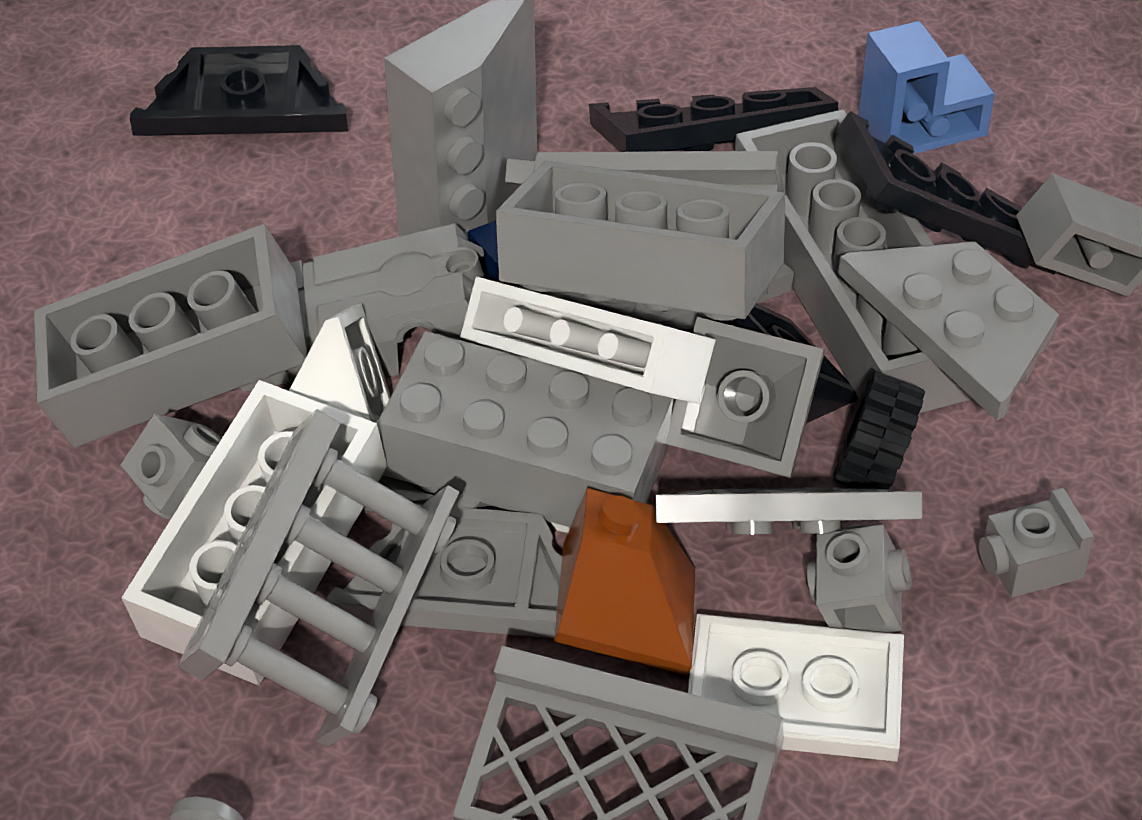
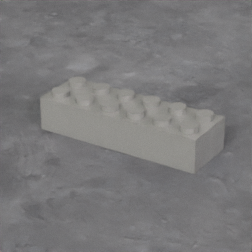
[735,109,973,413]

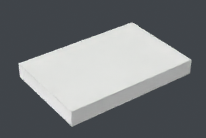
[688,614,904,762]

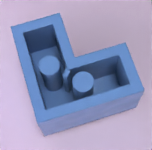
[859,21,995,154]

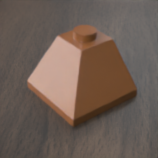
[554,488,695,676]

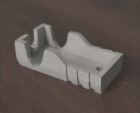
[240,223,486,392]

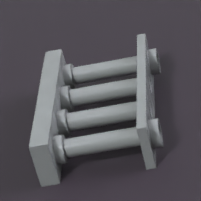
[177,409,459,747]

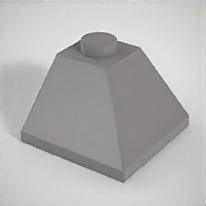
[665,317,825,478]

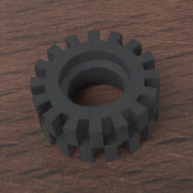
[833,371,925,489]

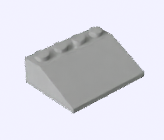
[384,0,537,241]

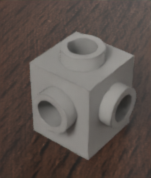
[120,413,222,520]
[807,524,912,633]

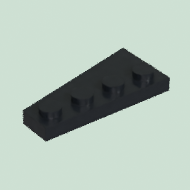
[589,87,838,152]
[836,111,1056,275]

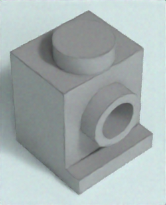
[979,488,1094,598]

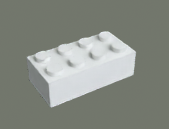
[122,380,387,686]

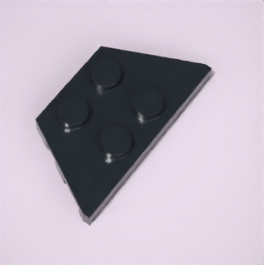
[130,45,348,136]

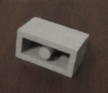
[1016,173,1142,296]

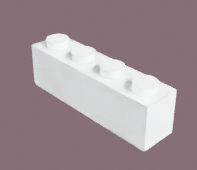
[460,277,716,404]

